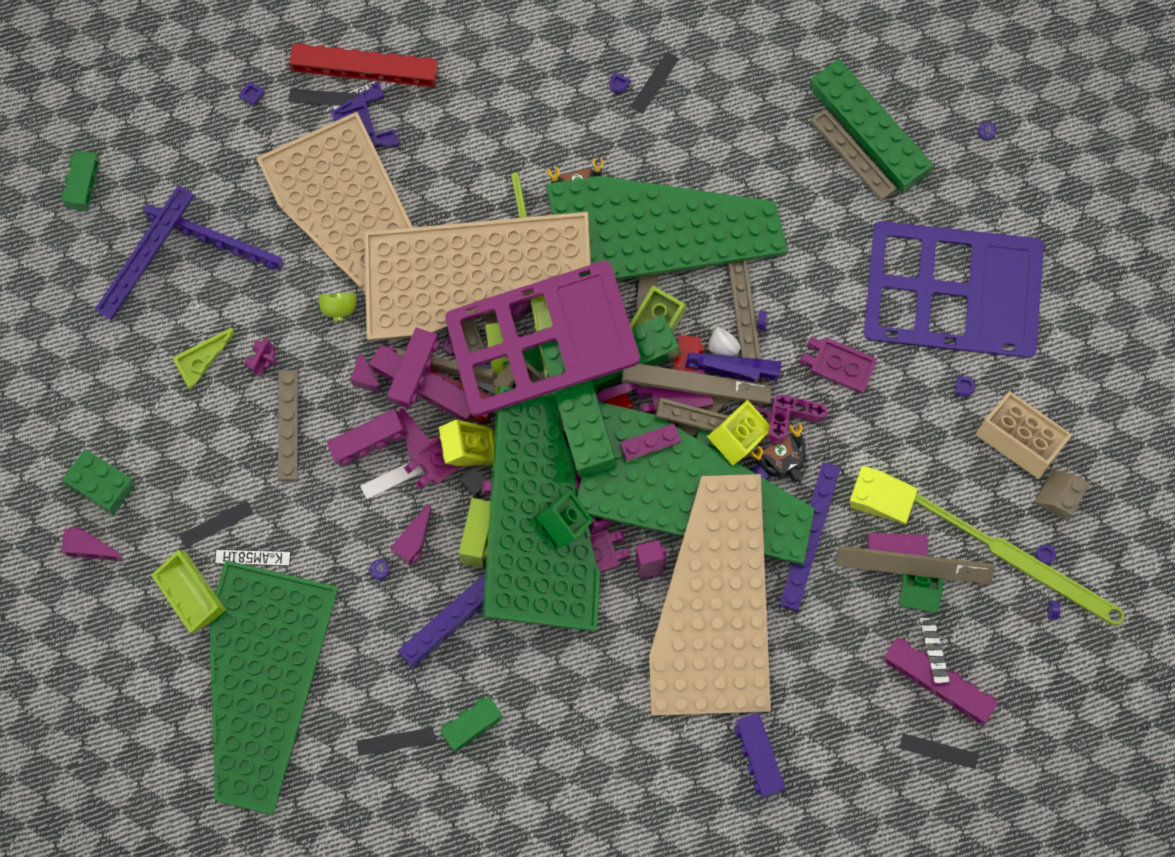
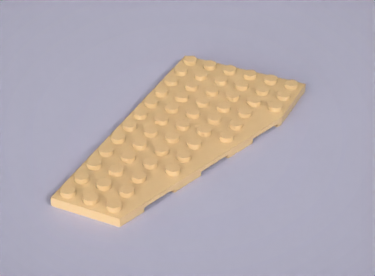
[257,112,413,294]
[365,212,591,342]
[649,474,771,716]

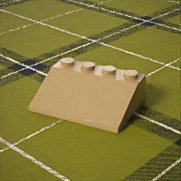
[975,391,1072,479]

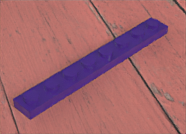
[94,185,195,321]
[143,204,284,271]
[779,462,841,612]

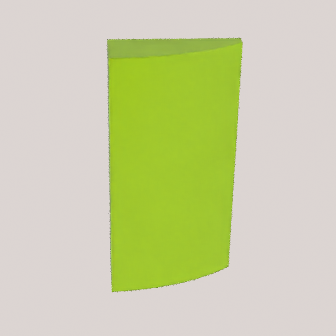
[151,549,226,634]

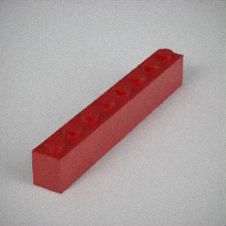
[289,43,438,88]

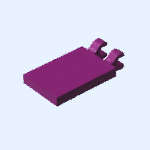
[799,337,877,394]
[636,369,713,414]
[404,435,463,489]
[590,529,631,573]

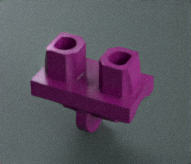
[244,338,278,377]

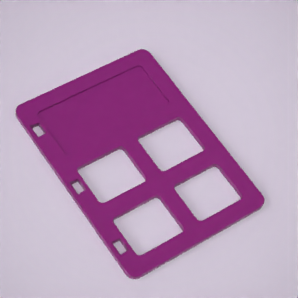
[445,261,641,416]

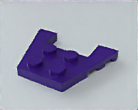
[331,81,400,147]

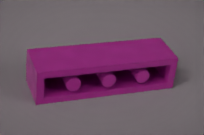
[387,327,440,409]
[327,409,409,466]

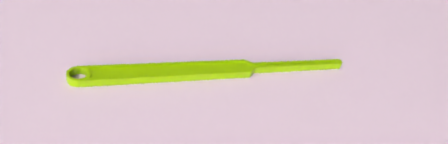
[512,172,553,379]
[914,494,1124,626]

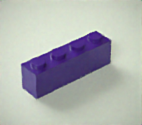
[734,713,785,799]

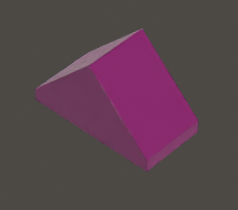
[350,353,381,392]

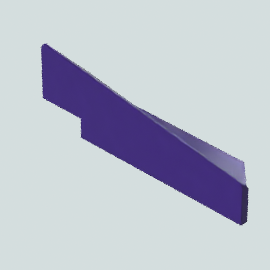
[685,352,782,383]

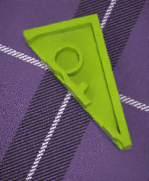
[172,327,235,390]

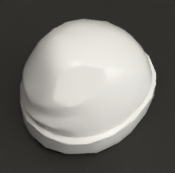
[709,326,741,357]

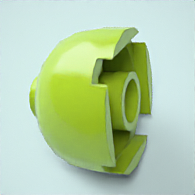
[318,293,356,321]

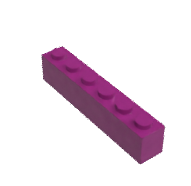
[369,345,474,423]
[882,638,998,726]

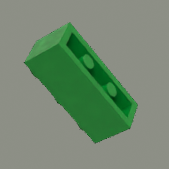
[61,151,100,211]
[440,696,503,753]

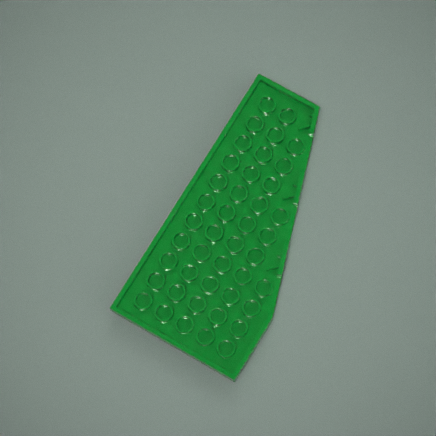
[546,176,788,281]
[483,386,600,632]
[577,402,814,565]
[210,560,339,816]

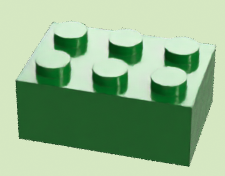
[62,449,136,516]

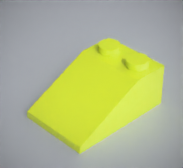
[707,400,769,465]
[439,419,495,466]
[850,466,918,525]

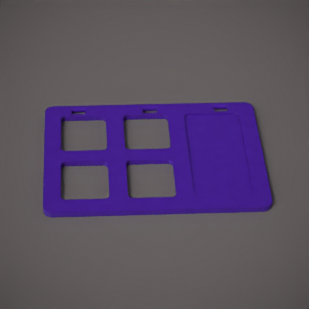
[864,221,1044,358]

